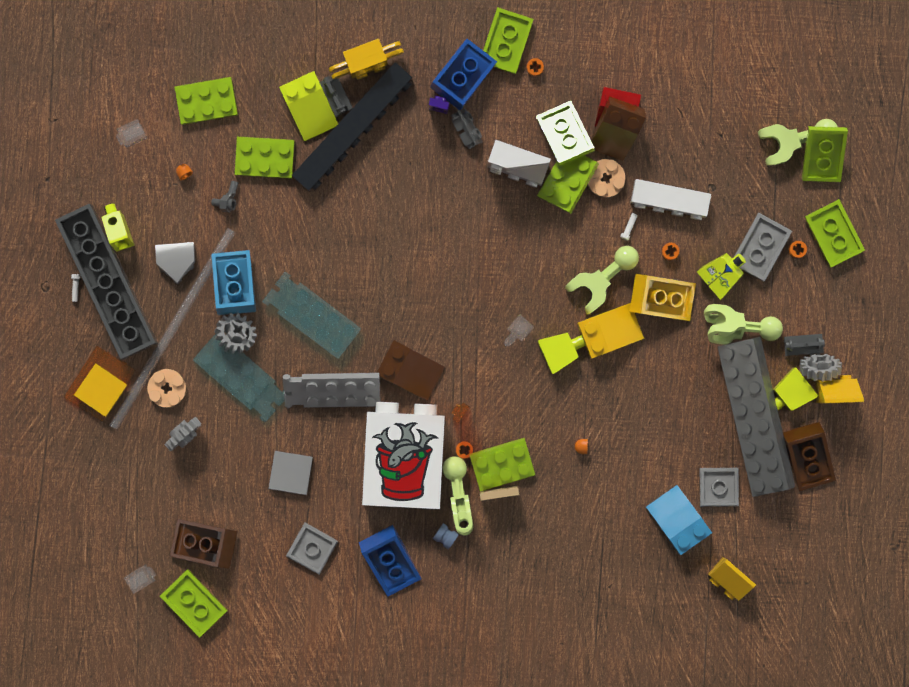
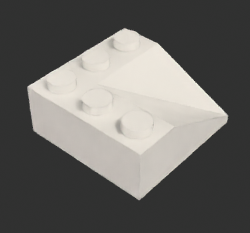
[487,140,551,188]

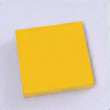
[74,363,128,417]

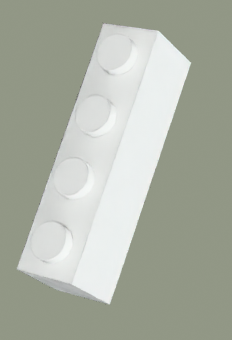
[630,179,711,220]

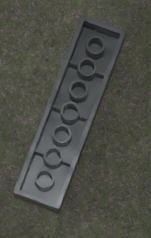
[55,204,158,360]
[718,337,795,497]

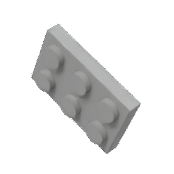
[733,213,792,282]

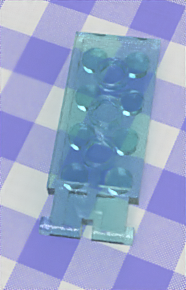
[262,271,361,359]
[193,334,285,422]

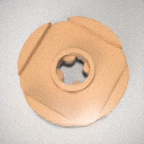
[588,159,625,198]
[147,369,186,407]

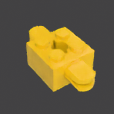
[328,38,404,80]

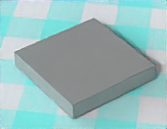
[269,451,313,495]
[699,468,739,506]
[286,522,338,575]

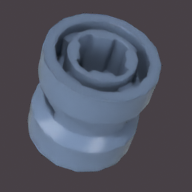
[433,523,459,550]

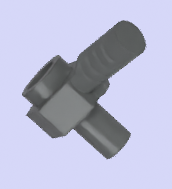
[211,181,239,213]

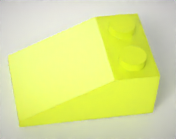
[279,71,338,142]

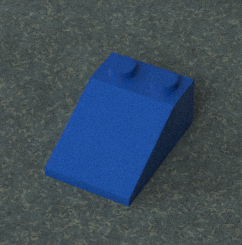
[430,39,497,110]
[359,525,421,596]

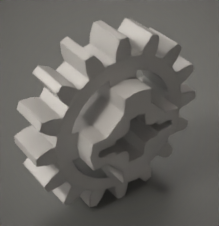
[214,313,257,354]
[800,353,842,382]
[164,417,202,451]

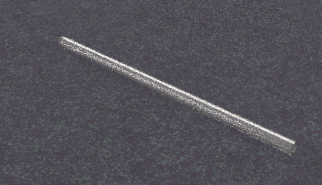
[110,228,236,430]

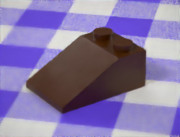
[591,96,646,161]
[377,340,445,401]
[783,422,836,491]
[170,519,238,569]

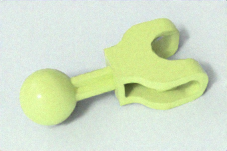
[757,119,838,166]
[565,246,639,314]
[704,304,783,345]
[442,456,473,536]

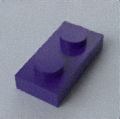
[428,96,449,114]

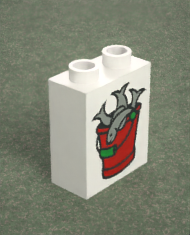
[362,402,445,509]

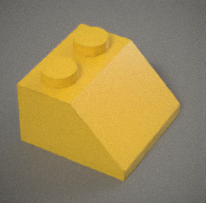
[708,557,756,601]

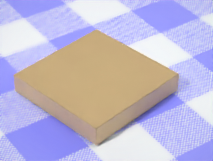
[479,486,519,501]

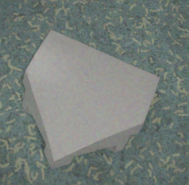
[155,242,195,285]

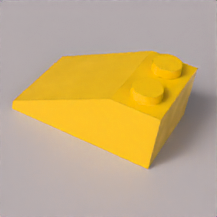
[629,274,696,321]
[577,303,644,359]
[816,375,864,403]

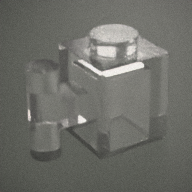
[504,315,534,347]

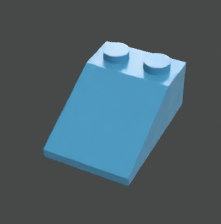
[211,250,256,315]
[646,485,712,555]

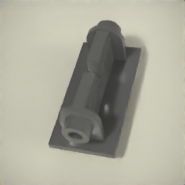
[319,76,353,117]
[451,109,483,149]
[784,334,825,356]

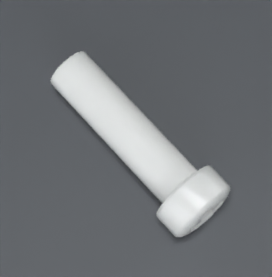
[620,213,638,241]
[71,274,81,302]

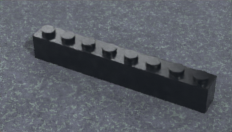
[292,62,413,192]

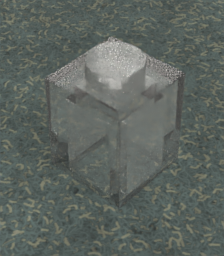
[116,119,147,148]
[124,564,156,594]

